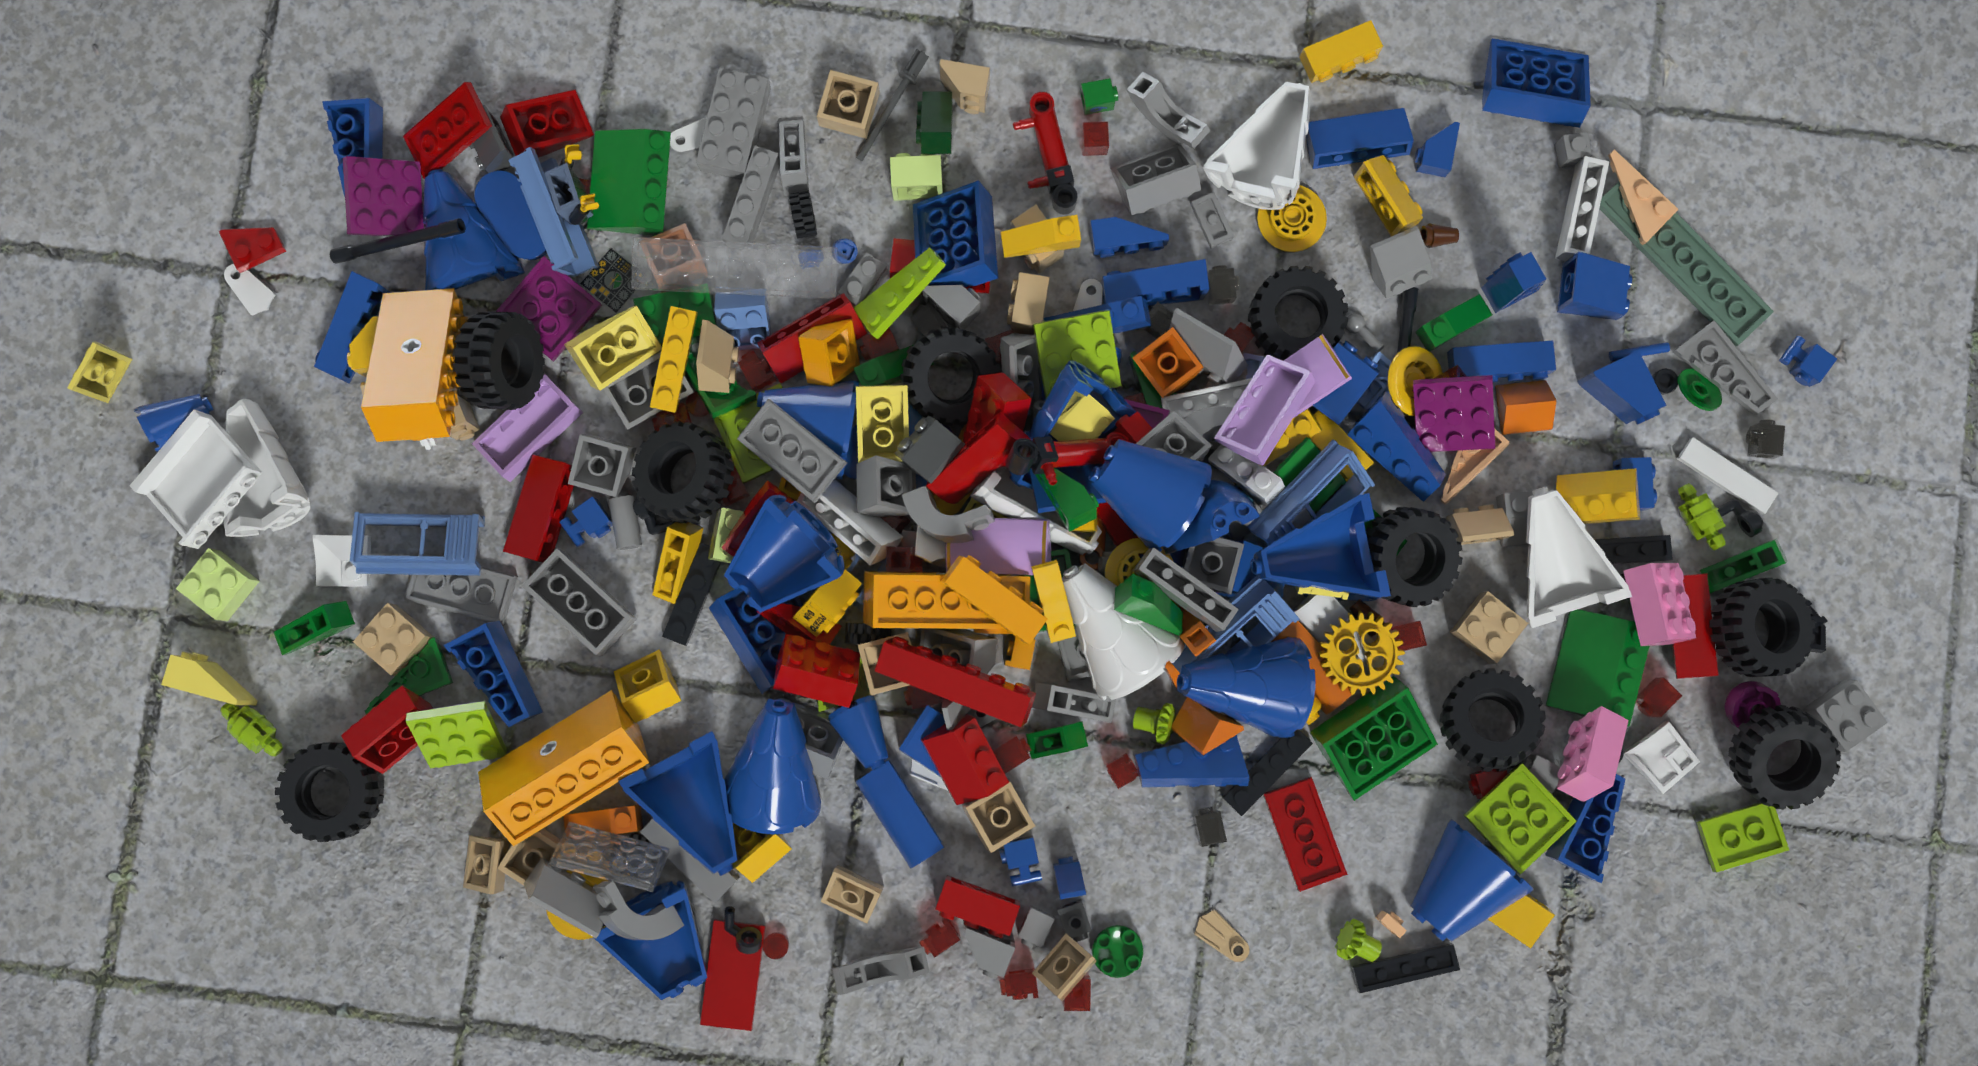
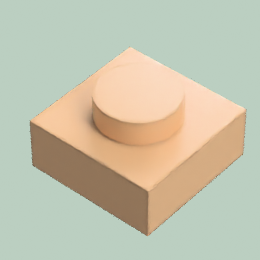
[1376,911,1407,938]

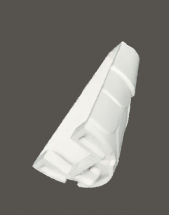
[1203,82,1311,210]
[224,399,310,537]
[970,430,1102,555]
[1526,487,1632,628]
[1062,564,1185,700]

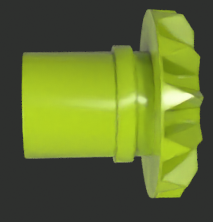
[1133,703,1176,744]
[1335,918,1382,962]

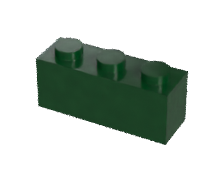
[916,91,953,154]

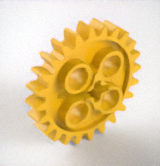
[1319,611,1405,696]

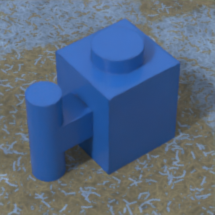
[1779,336,1837,387]
[559,496,612,547]
[999,836,1042,886]

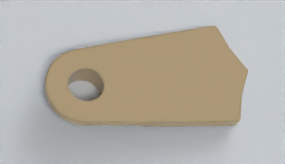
[1194,909,1249,962]

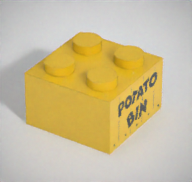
[793,569,862,637]

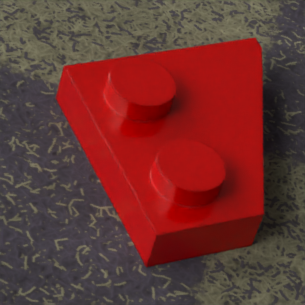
[219,227,286,273]

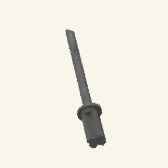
[856,49,929,161]

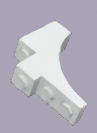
[1208,444,1311,529]

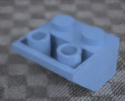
[714,289,771,350]

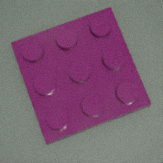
[343,156,424,236]
[496,256,602,362]
[1413,375,1495,452]

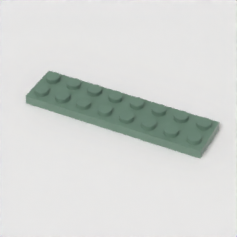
[1599,182,1774,346]

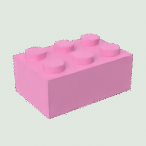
[1623,563,1696,646]
[1557,706,1628,802]

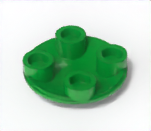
[1092,925,1143,978]

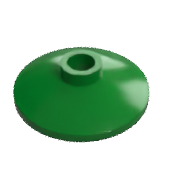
[1678,368,1722,411]

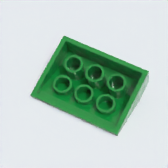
[587,129,671,236]
[1545,609,1650,727]
[1310,676,1438,801]

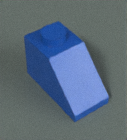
[1414,122,1460,177]
[1053,856,1086,900]

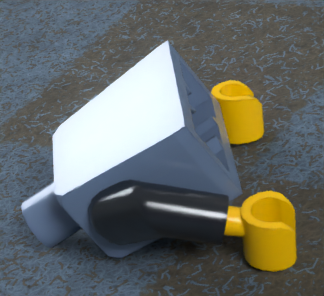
[544,144,599,225]

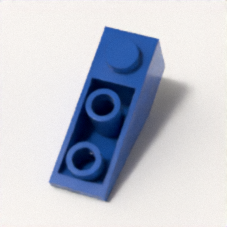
[1089,217,1169,258]

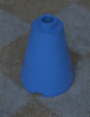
[134,394,214,452]
[828,695,888,771]

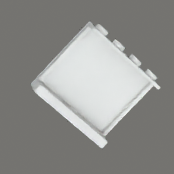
[130,410,263,549]

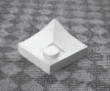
[313,535,371,587]
[1624,721,1700,794]

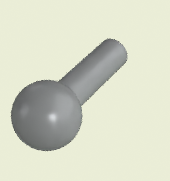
[1346,314,1384,353]

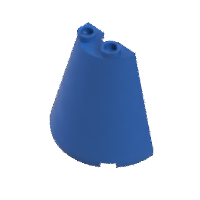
[757,380,859,479]
[1088,439,1212,552]
[1163,480,1260,554]
[724,495,844,613]
[1411,819,1533,942]
[594,881,707,1000]

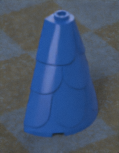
[423,169,525,290]
[1009,360,1136,490]
[1251,493,1391,598]
[1177,637,1316,738]
[724,699,821,834]
[618,731,737,876]

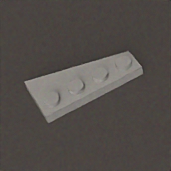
[1672,320,1778,415]

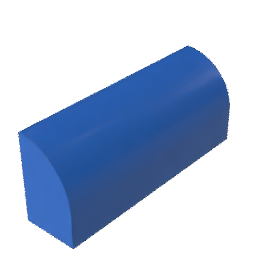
[1306,108,1414,169]
[856,760,945,869]

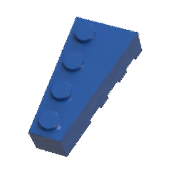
[322,98,383,197]
[1481,252,1546,313]
[1101,259,1209,306]
[314,271,391,384]
[1347,390,1446,502]
[443,620,543,727]
[1135,735,1250,787]
[1545,774,1626,883]

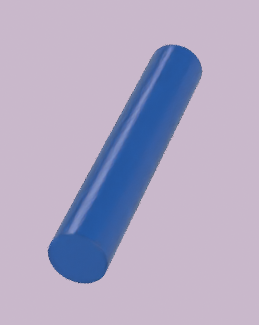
[1609,342,1670,361]

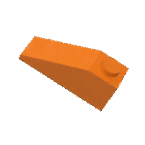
[563,804,643,840]

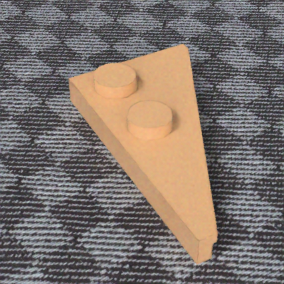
[1608,149,1679,245]
[1441,429,1510,505]

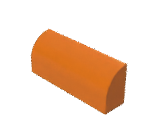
[1269,621,1358,715]

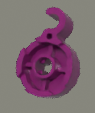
[1724,681,1781,730]

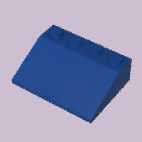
[1482,38,1591,128]
[913,180,998,287]
[709,588,803,694]

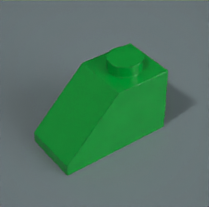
[1026,721,1088,759]

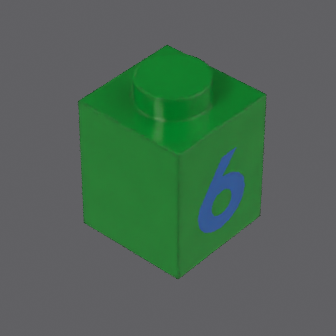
[1080,78,1118,115]

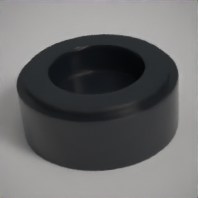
[1652,368,1678,395]

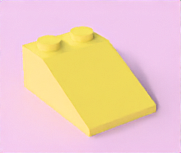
[564,305,662,391]
[67,341,133,403]
[856,385,909,463]
[161,651,258,706]

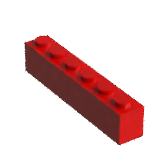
[875,637,1036,727]

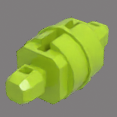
[1678,483,1726,551]
[220,703,283,757]

